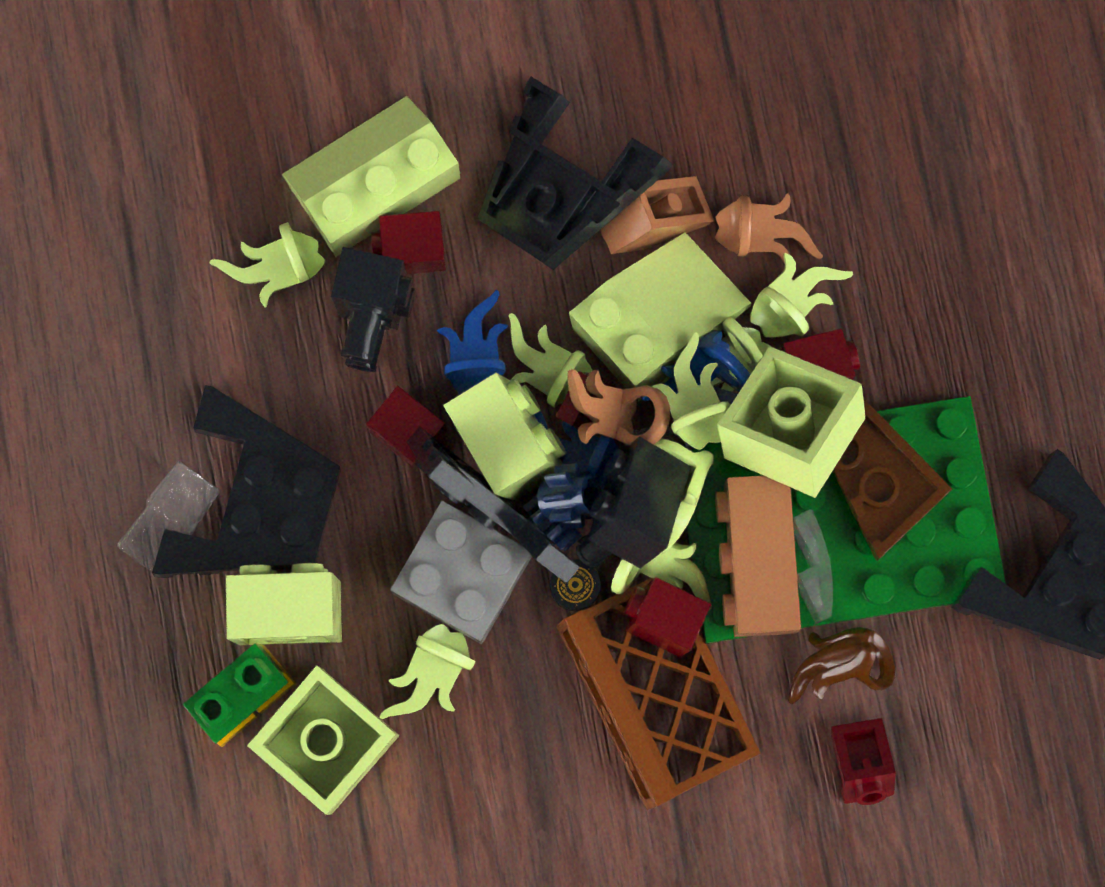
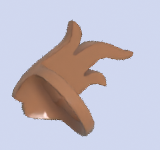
[715,193,823,264]
[568,370,670,445]

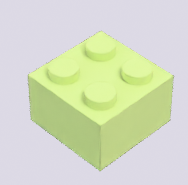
[718,346,865,498]
[443,373,566,501]
[226,563,342,645]
[247,666,400,815]

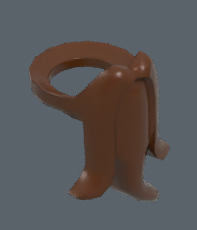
[788,627,895,704]

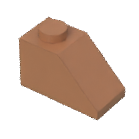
[600,176,714,254]

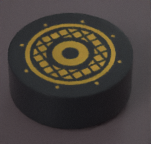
[550,559,601,611]

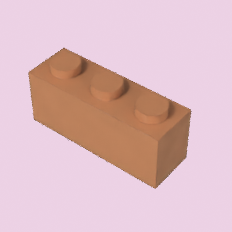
[715,476,801,637]

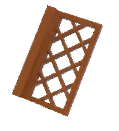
[556,578,761,810]

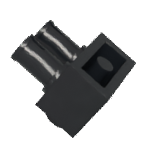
[331,247,415,372]
[576,436,691,569]

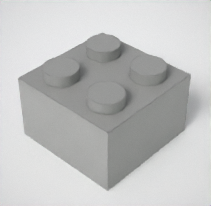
[390,501,532,645]

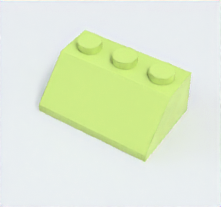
[282,96,460,257]

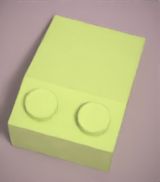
[569,232,751,402]

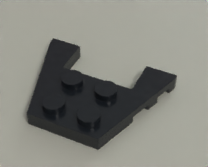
[478,77,673,270]
[152,385,341,578]
[406,426,580,583]
[951,449,1105,660]

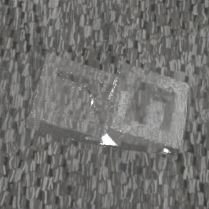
[117,460,219,574]
[793,509,833,624]

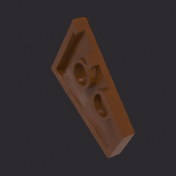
[832,398,952,561]

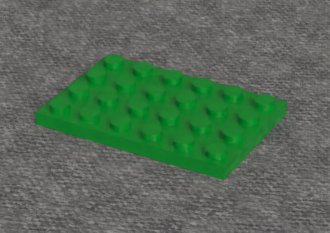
[676,396,1006,644]

